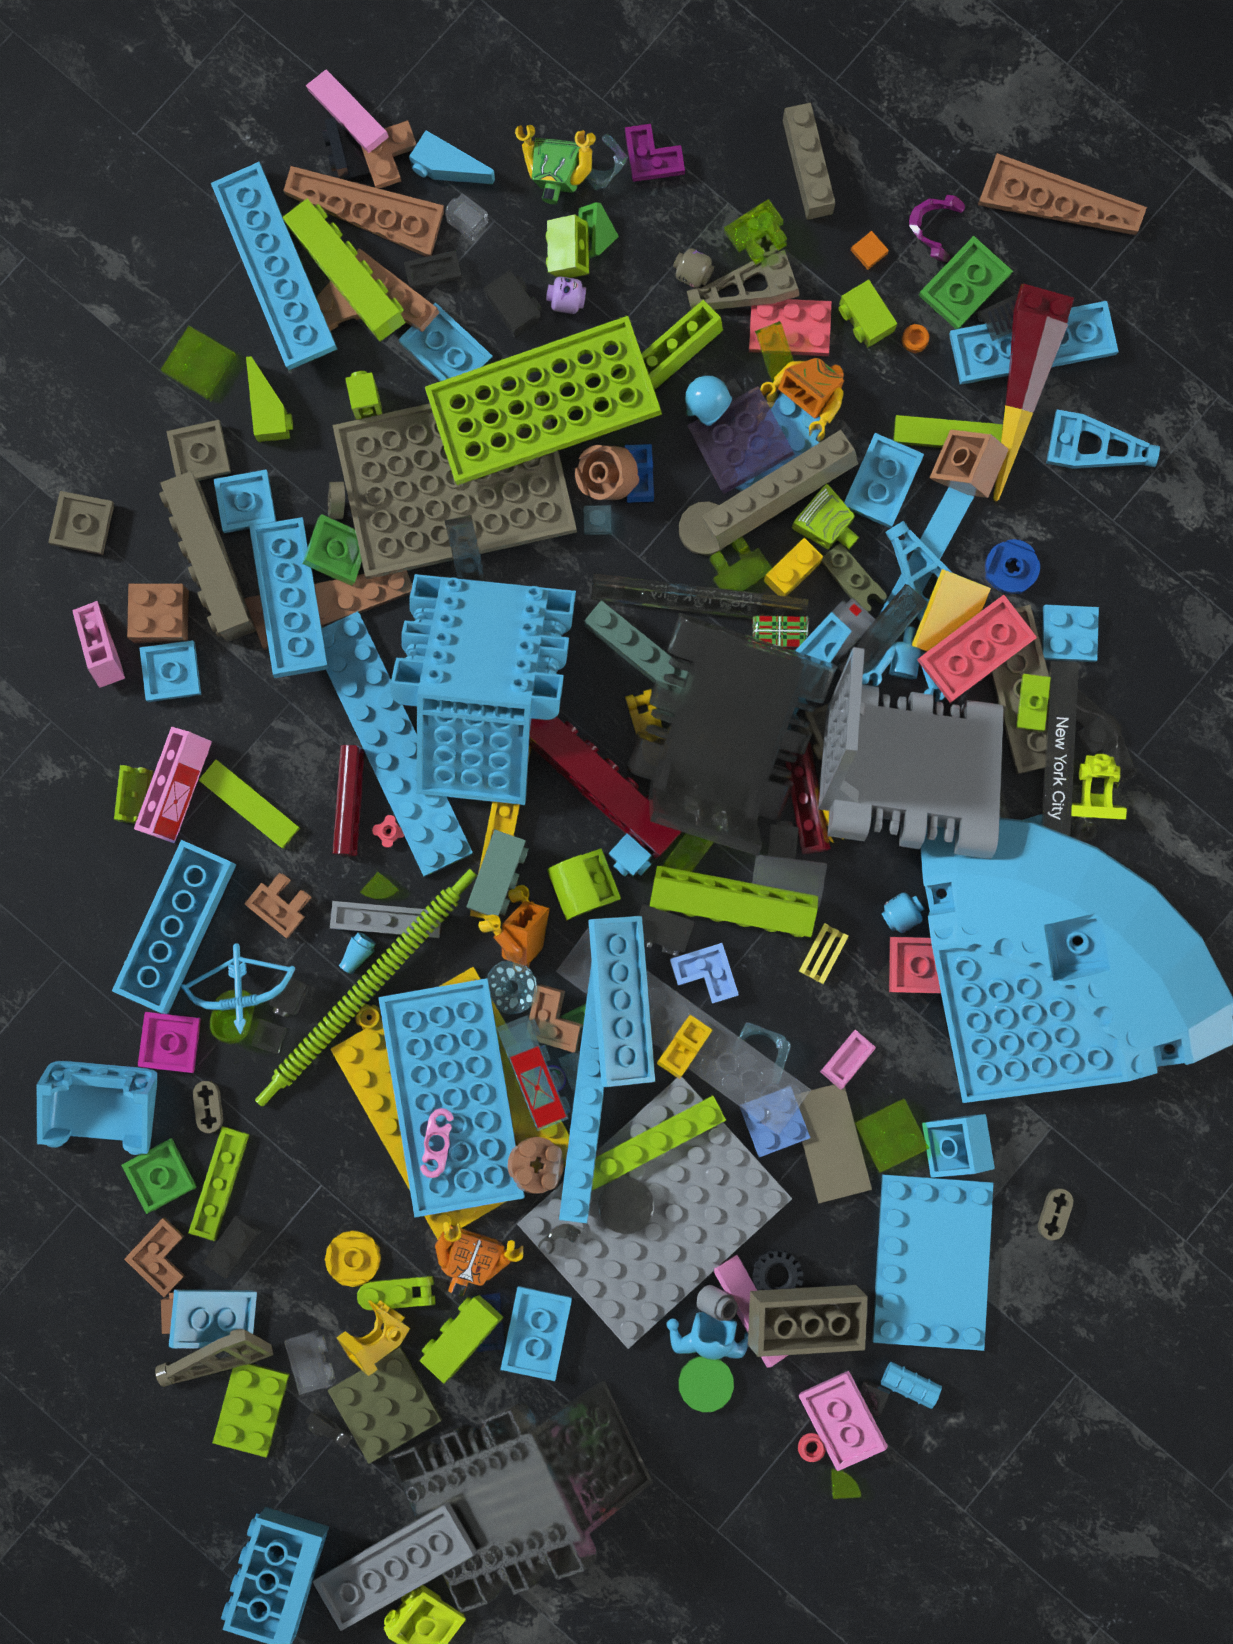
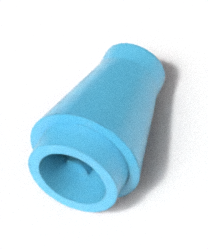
[339,932,376,974]

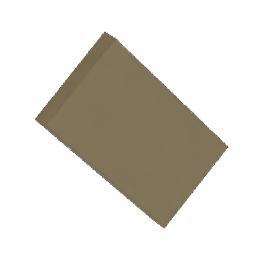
[794,1084,872,1203]

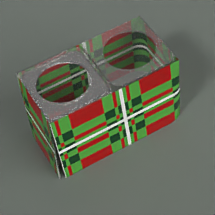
[752,616,809,650]

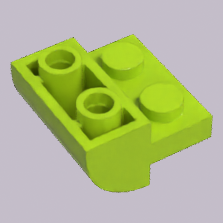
[547,849,621,920]

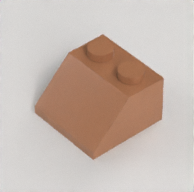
[930,430,1009,498]

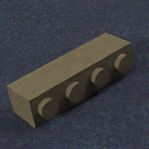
[783,103,835,220]

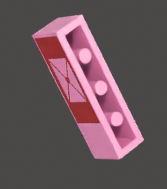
[134,727,212,843]

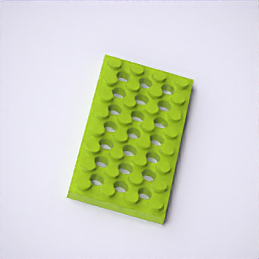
[425,316,662,485]

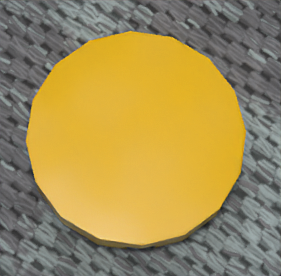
[325,1230,381,1287]

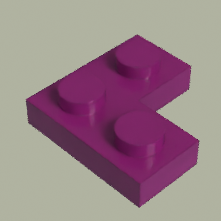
[625,124,685,182]

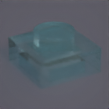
[584,505,611,535]

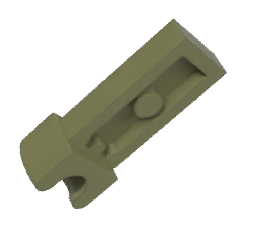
[821,543,888,617]

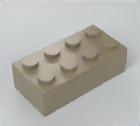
[748,1285,868,1357]

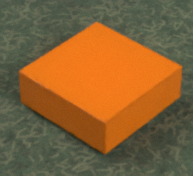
[851,231,889,270]

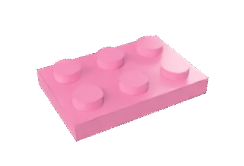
[798,1371,888,1471]

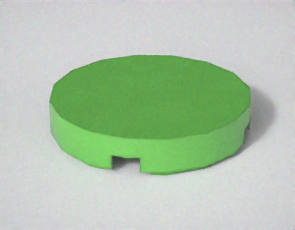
[679,1355,734,1412]

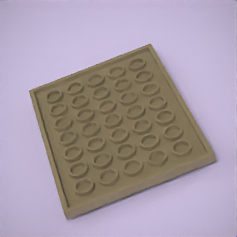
[333,379,577,579]

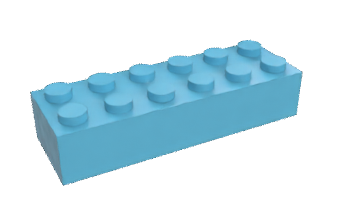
[112,840,236,1014]

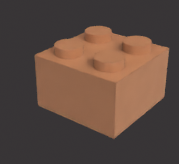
[127,584,189,643]

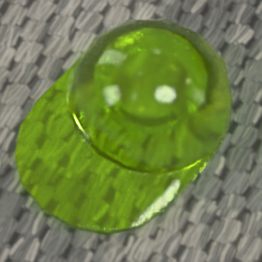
[210,990,254,1044]

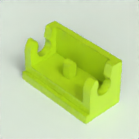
[114,765,153,824]

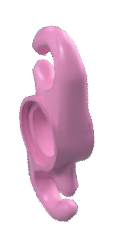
[420,1108,454,1178]

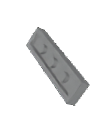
[330,901,442,938]

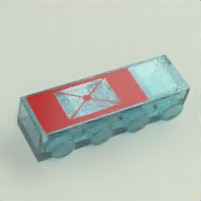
[496,1015,571,1131]

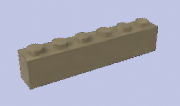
[702,430,858,549]

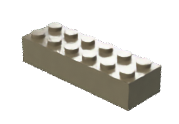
[159,471,256,642]

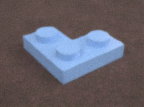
[670,943,738,1003]

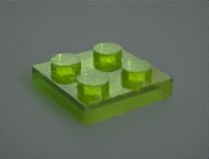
[161,326,235,399]
[854,1099,929,1173]

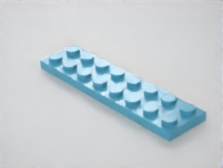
[211,162,337,371]

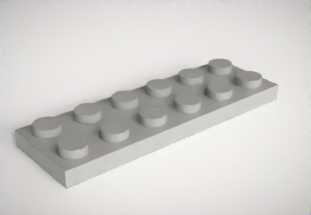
[312,1502,477,1631]

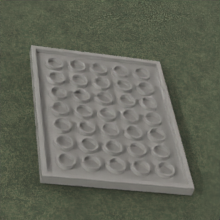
[517,1077,792,1349]

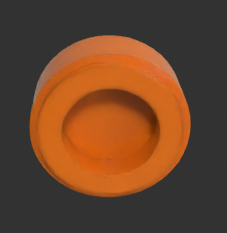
[902,324,929,353]

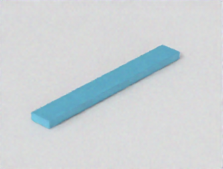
[861,487,974,681]

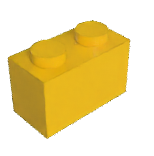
[764,538,823,600]

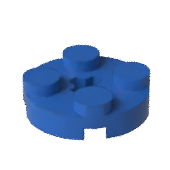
[985,539,1040,594]

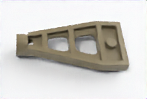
[687,250,799,310]
[155,1329,273,1387]

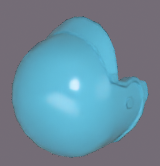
[685,375,732,426]

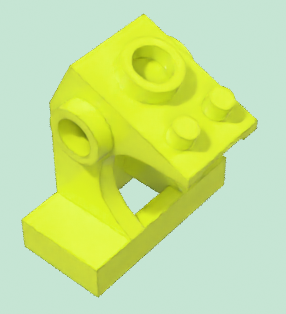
[1066,754,1127,819]

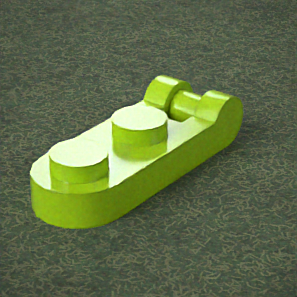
[357,1276,436,1310]

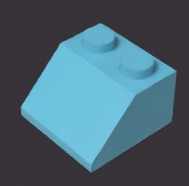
[922,1114,995,1178]

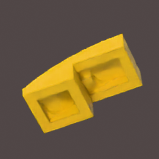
[657,1015,712,1079]

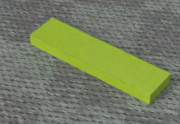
[893,415,1003,448]
[199,760,300,849]
[189,1126,249,1241]

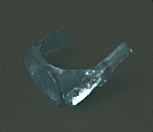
[586,134,628,190]
[732,1022,791,1084]

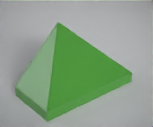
[578,202,619,258]

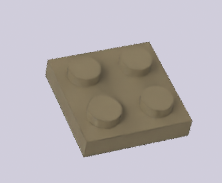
[166,420,231,481]
[48,491,115,555]

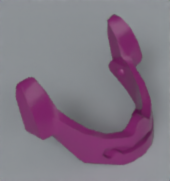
[909,195,965,263]

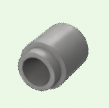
[697,1285,738,1321]

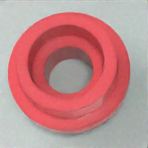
[798,1433,826,1462]

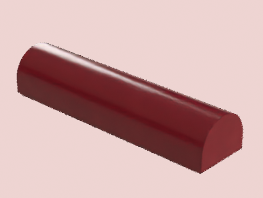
[783,742,831,854]
[332,745,365,856]

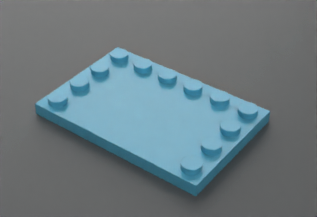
[872,1174,993,1351]

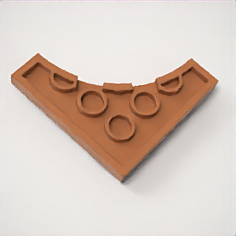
[316,249,439,332]

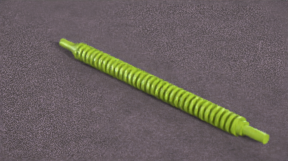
[255,869,478,1107]

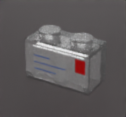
[833,598,876,663]

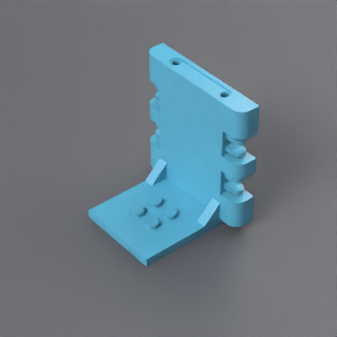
[391,574,576,805]

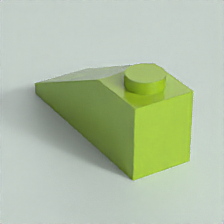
[246,356,293,442]

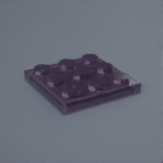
[688,386,795,494]

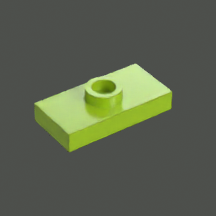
[1016,674,1051,732]

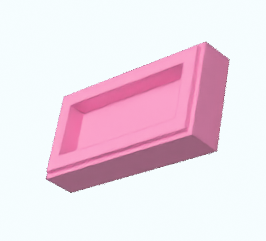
[820,1030,876,1090]

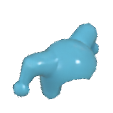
[667,1312,749,1360]

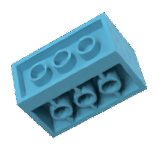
[221,1507,329,1644]

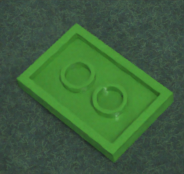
[918,236,1013,329]

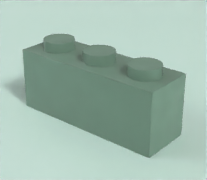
[466,829,529,917]

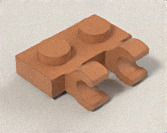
[245,873,312,938]

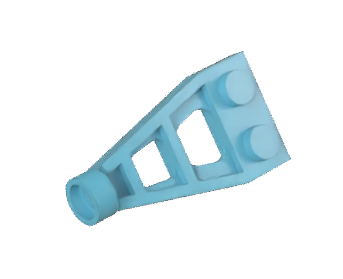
[1046,410,1160,469]
[885,521,952,622]

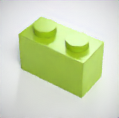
[546,215,589,278]
[839,280,897,348]
[346,371,383,420]

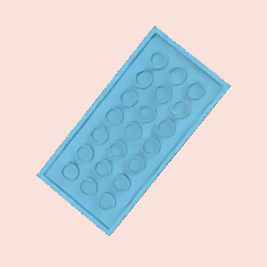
[378,978,525,1217]

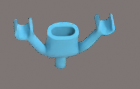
[862,627,945,702]

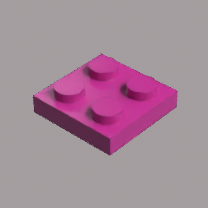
[138,1012,201,1073]

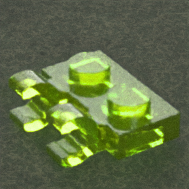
[724,199,787,265]
[709,537,772,601]

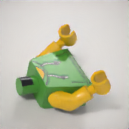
[515,125,596,204]

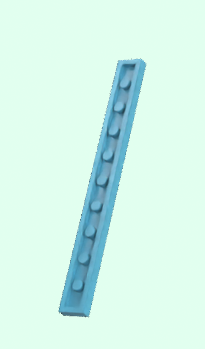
[559,961,604,1224]

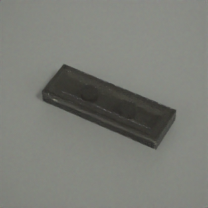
[445,515,486,582]

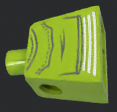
[792,484,859,549]

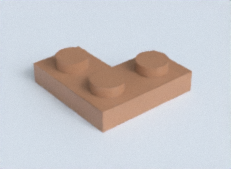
[360,121,417,189]
[525,984,583,1053]
[124,1217,185,1297]

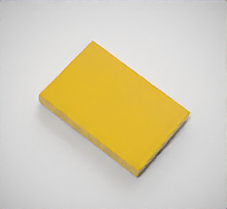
[912,569,991,651]

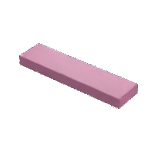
[306,70,389,153]
[714,1255,788,1368]

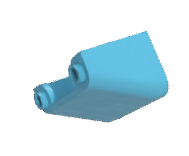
[37,1061,157,1155]

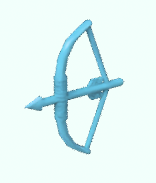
[181,943,295,1035]

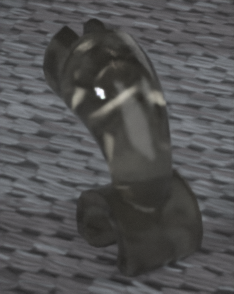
[538,1224,581,1254]

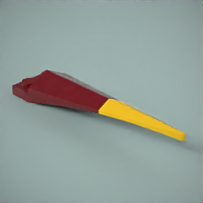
[993,284,1074,501]

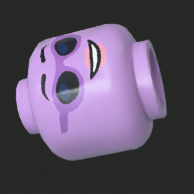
[546,277,586,314]

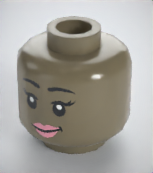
[673,248,714,288]

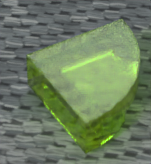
[360,872,399,899]
[831,1469,861,1499]

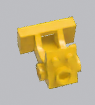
[336,1300,410,1376]

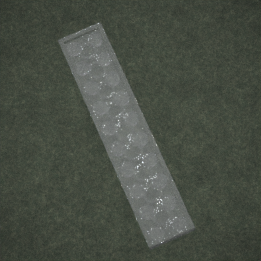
[556,928,811,1135]

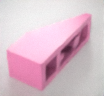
[72,601,125,688]

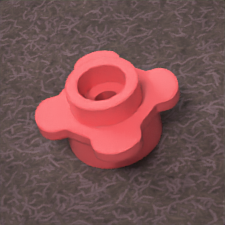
[372,815,404,848]

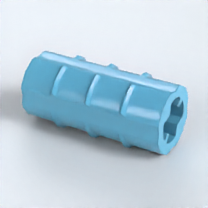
[881,1362,942,1409]

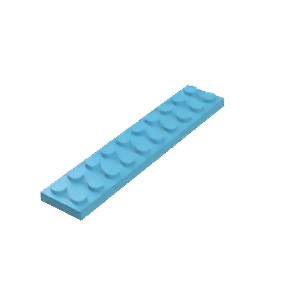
[322,611,473,877]

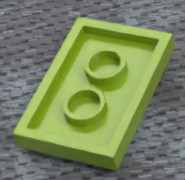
[213,1363,290,1457]

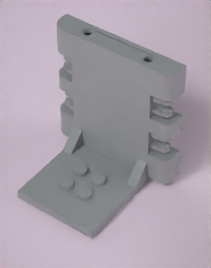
[819,647,1003,859]

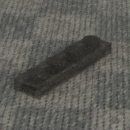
[836,584,928,674]

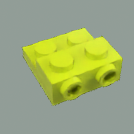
[384,1585,466,1644]

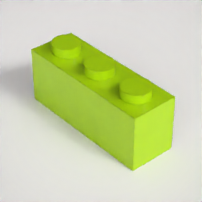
[419,1295,504,1383]

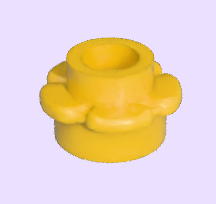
[356,1004,382,1030]

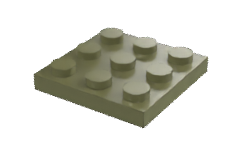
[327,1347,442,1464]

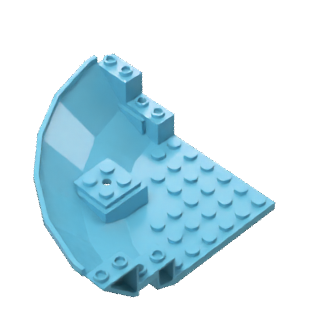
[921,817,1233,1103]

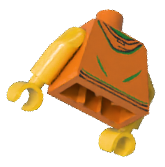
[760,358,844,441]

